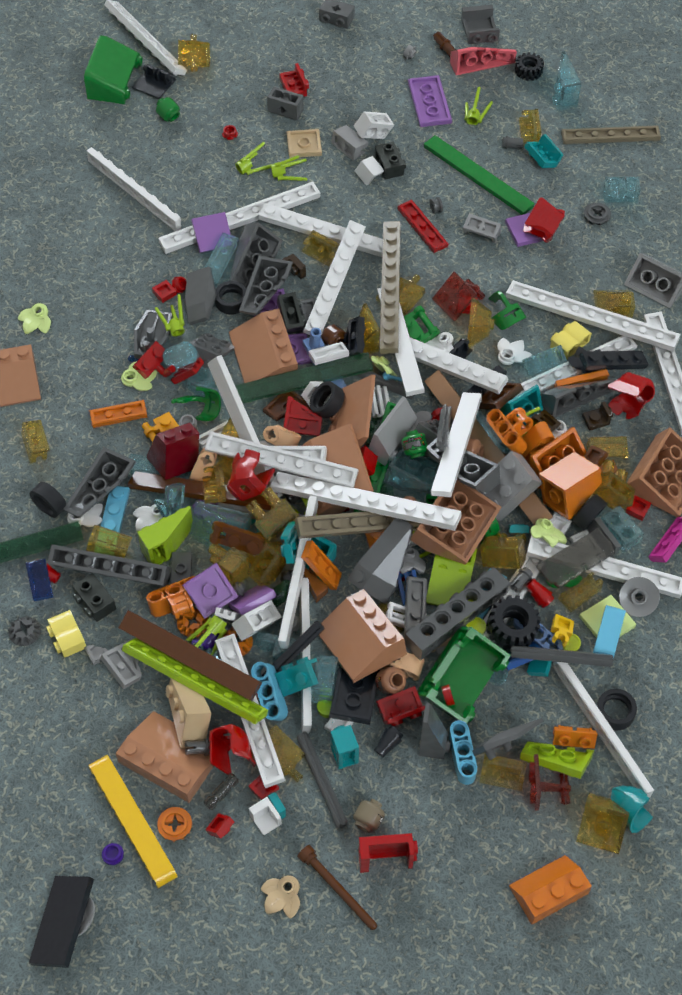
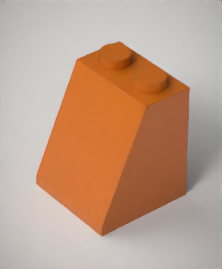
[539,452,602,520]

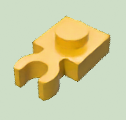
[551,614,574,647]

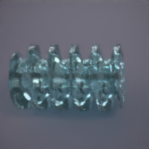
[163,341,199,369]

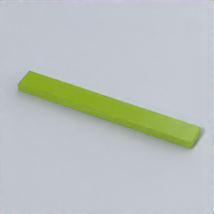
[122,638,268,725]

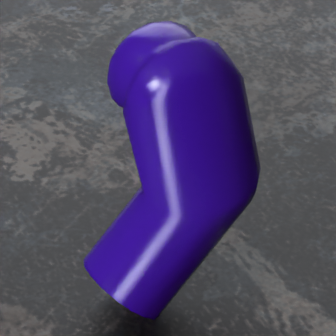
[192,632,219,650]

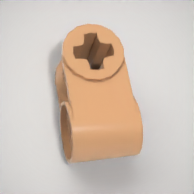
[263,425,301,446]
[189,447,218,482]
[384,653,425,681]

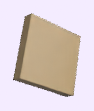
[287,129,322,158]

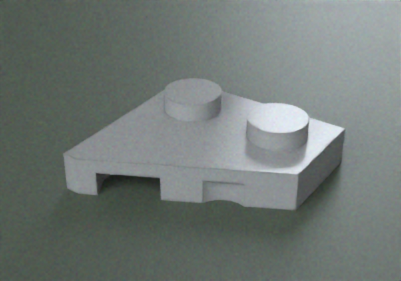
[100,638,141,689]

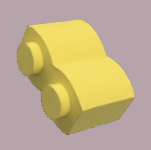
[550,321,592,360]
[46,610,86,658]

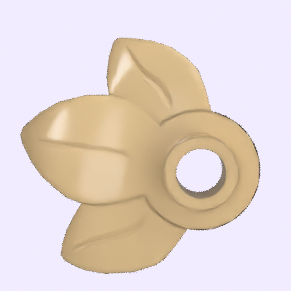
[261,875,300,919]

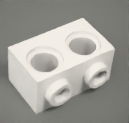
[354,111,394,139]
[232,600,282,641]

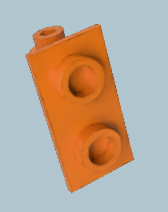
[553,725,597,749]

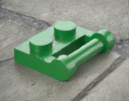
[404,305,440,343]

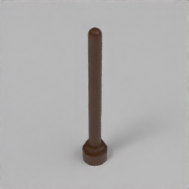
[297,845,377,930]

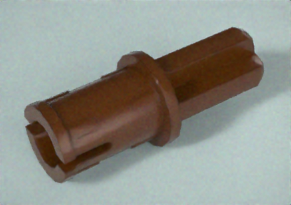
[433,31,456,57]

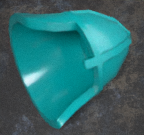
[611,786,653,833]

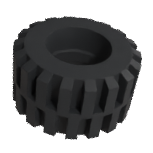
[486,595,541,651]

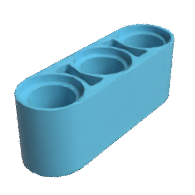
[593,605,626,658]
[251,662,288,721]
[449,720,477,785]

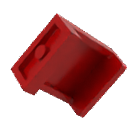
[358,833,418,873]

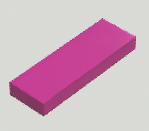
[648,517,682,563]

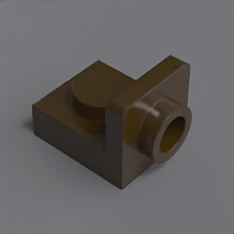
[282,254,306,279]
[582,401,613,431]
[531,410,561,433]

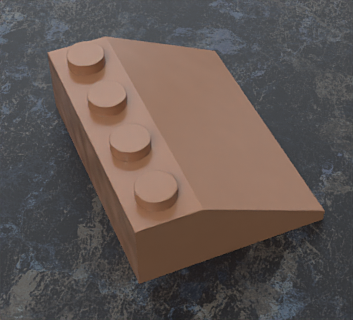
[229,308,299,389]
[0,344,41,407]
[328,375,376,448]
[302,423,374,515]
[625,427,682,517]
[411,480,502,565]
[318,589,407,683]
[116,711,214,803]

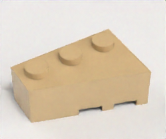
[166,678,211,749]

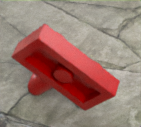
[132,341,176,379]

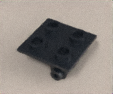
[132,64,176,99]

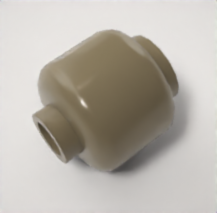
[353,799,385,833]

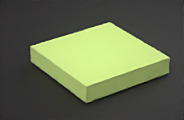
[579,595,636,638]

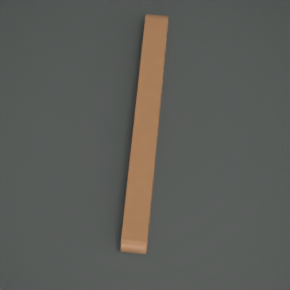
[424,370,553,525]

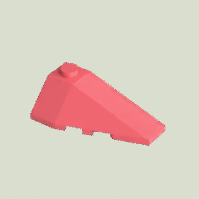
[450,47,517,75]

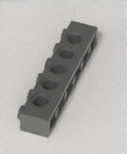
[48,545,171,587]
[404,567,511,661]

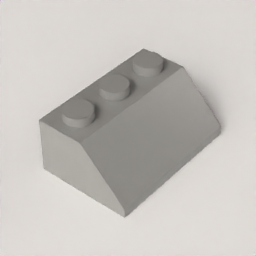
[624,253,682,308]
[369,396,418,466]

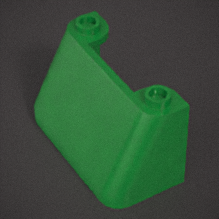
[84,35,143,104]
[417,626,511,724]

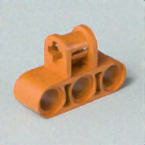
[486,407,533,454]
[521,421,555,464]
[146,576,195,619]

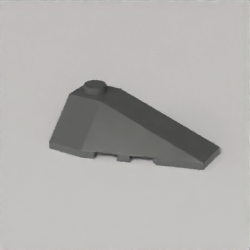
[229,221,283,287]
[239,256,293,316]
[541,379,615,418]
[427,438,500,493]
[63,447,136,518]
[347,518,414,603]
[419,703,451,759]

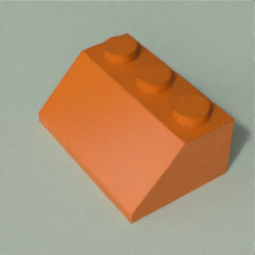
[529,427,586,489]
[509,855,592,924]

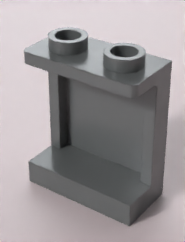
[461,4,500,44]

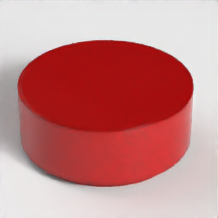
[441,684,455,706]

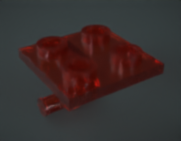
[432,272,485,321]
[529,754,571,811]

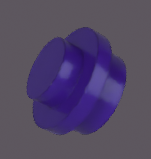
[102,843,124,865]

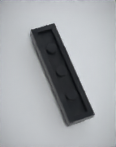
[579,351,649,370]

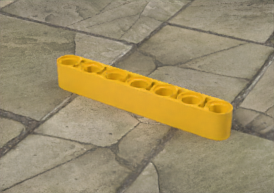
[88,755,178,889]

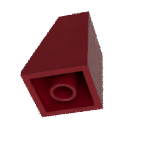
[147,422,200,480]

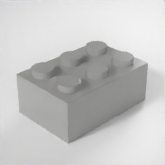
[477,451,543,521]

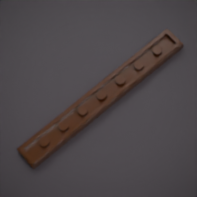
[128,471,278,511]
[118,610,262,701]

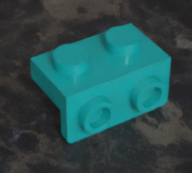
[524,134,563,168]
[275,656,319,697]

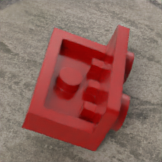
[279,63,309,97]
[376,686,425,726]

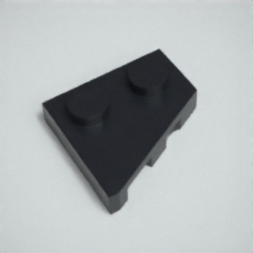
[343,316,366,359]

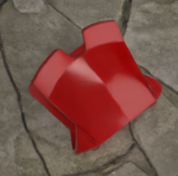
[523,197,565,243]
[608,372,655,419]
[227,449,275,501]
[209,724,256,776]

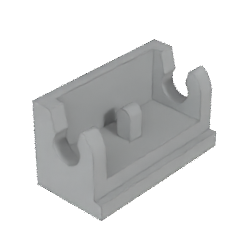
[331,125,369,161]
[463,213,501,244]

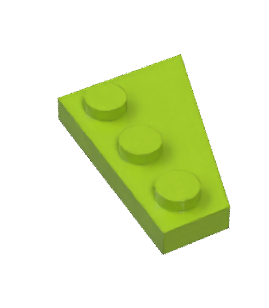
[520,742,594,779]

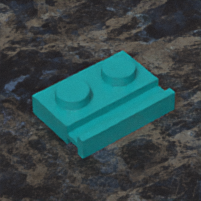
[280,521,300,564]

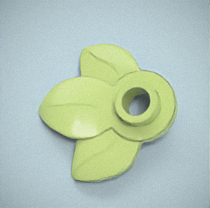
[18,303,51,334]
[371,356,398,381]
[121,361,157,391]
[530,518,567,548]

